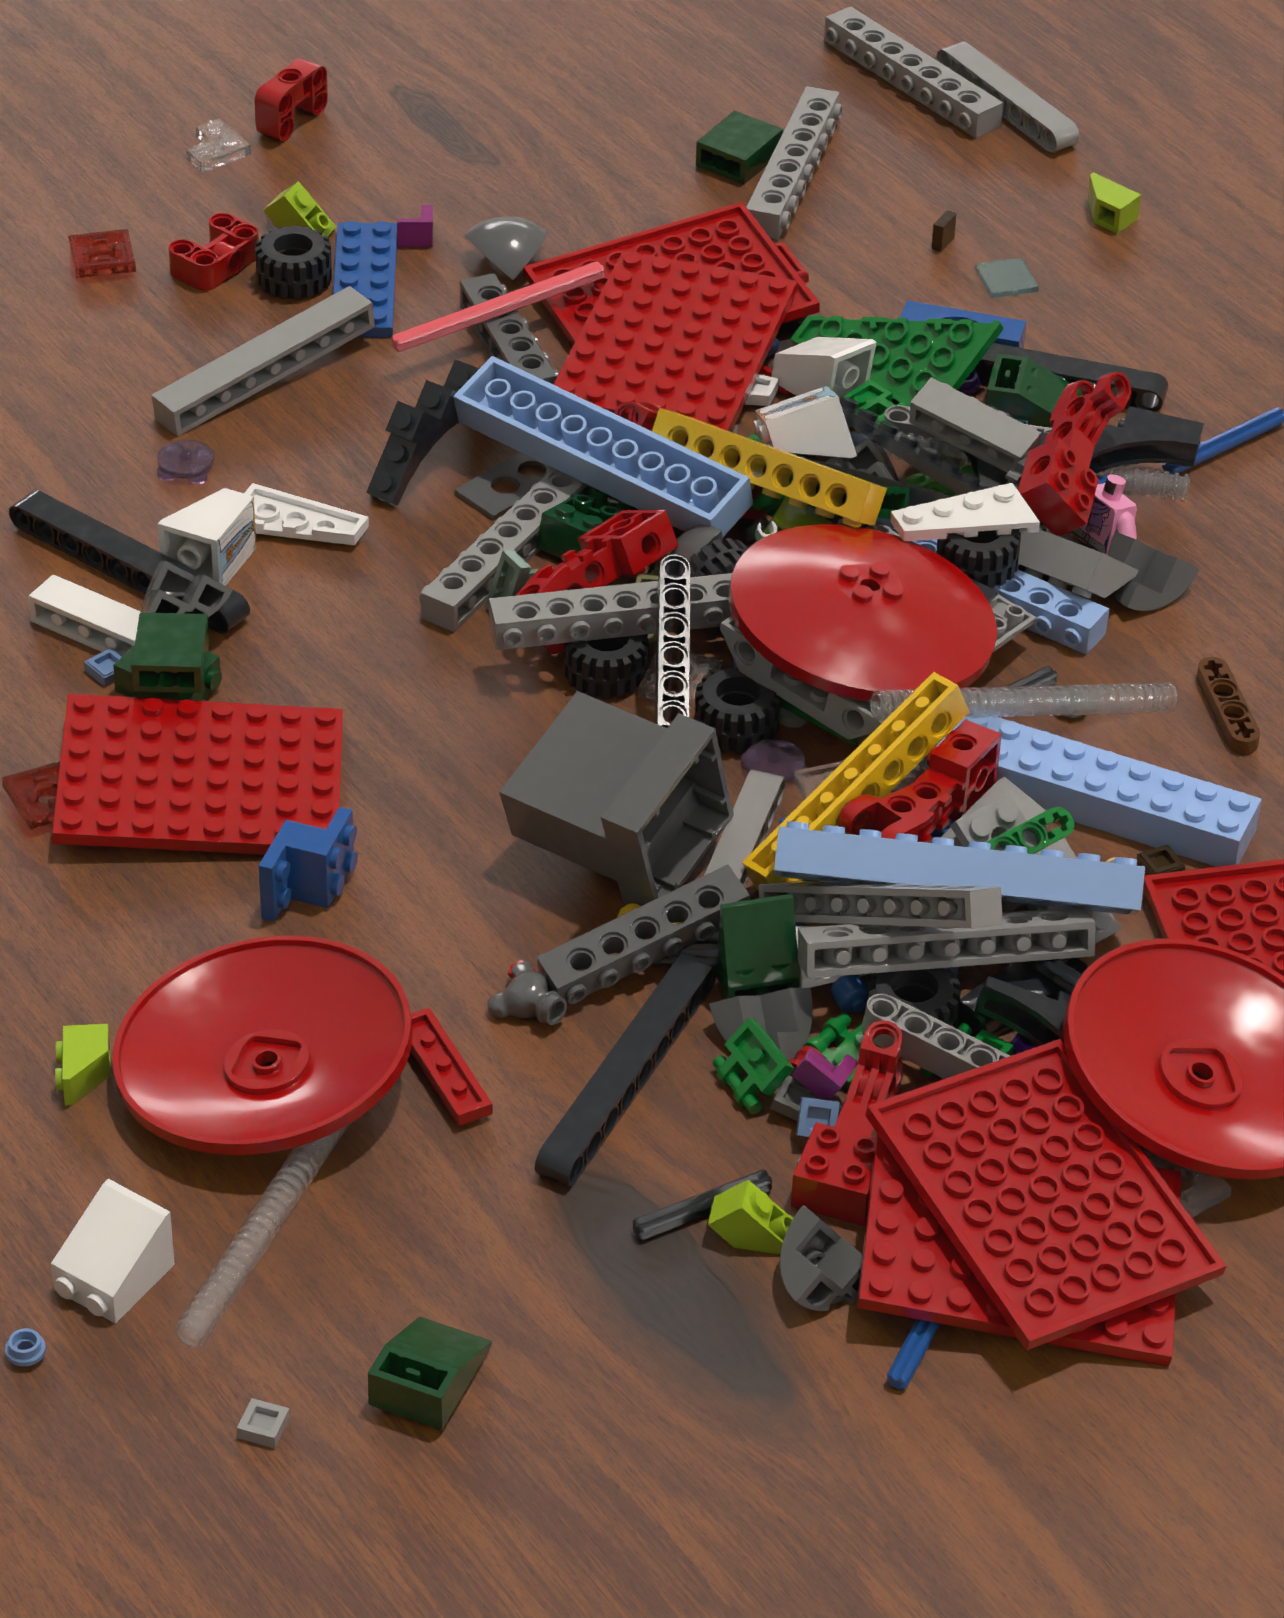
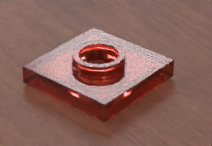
[68,229,136,278]
[2,761,60,830]

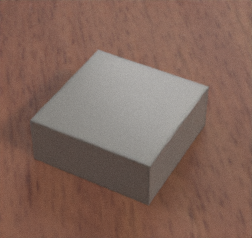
[237,1398,290,1449]

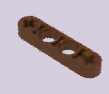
[1197,657,1260,754]

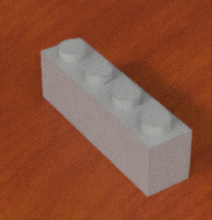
[909,378,1041,473]

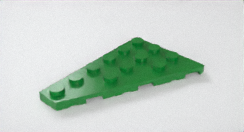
[790,315,1004,407]

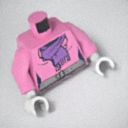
[1039,475,1137,555]

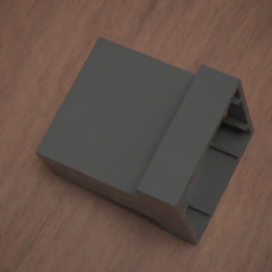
[499,691,734,906]

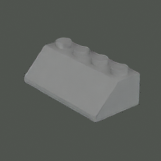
[1018,528,1139,599]

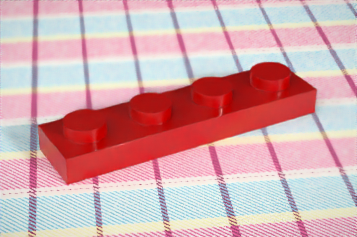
[410,1007,493,1126]

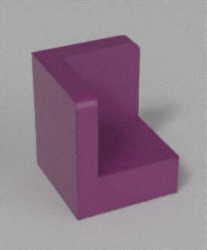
[397,205,433,247]
[791,1049,858,1100]

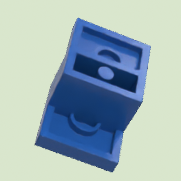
[258,807,358,922]

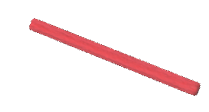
[391,261,604,352]

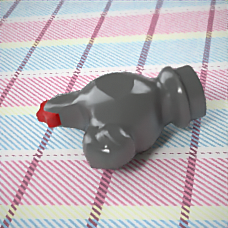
[488,961,567,1025]

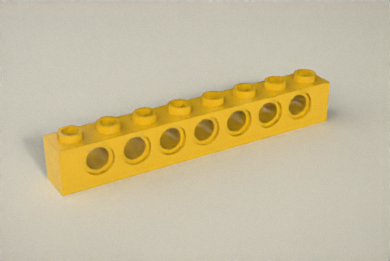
[652,408,887,527]
[742,672,970,891]

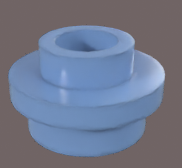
[5,1328,46,1366]

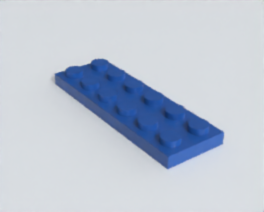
[333,221,397,338]

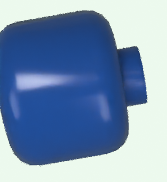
[831,974,868,1014]

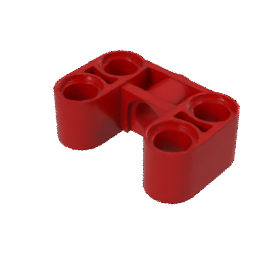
[254,57,328,142]
[168,213,259,291]

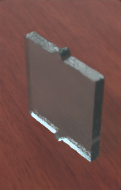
[975,257,1039,298]

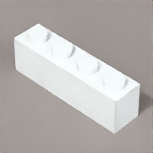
[29,575,141,656]

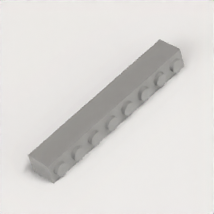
[151,286,375,437]

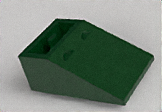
[986,353,1082,428]
[536,487,639,559]
[717,894,800,1000]
[368,1316,492,1430]

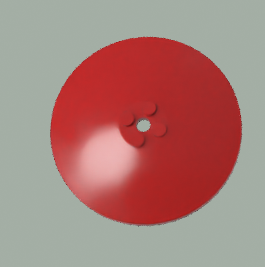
[728,524,997,704]
[112,935,413,1155]
[1063,939,1284,1180]

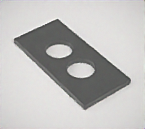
[455,452,552,521]

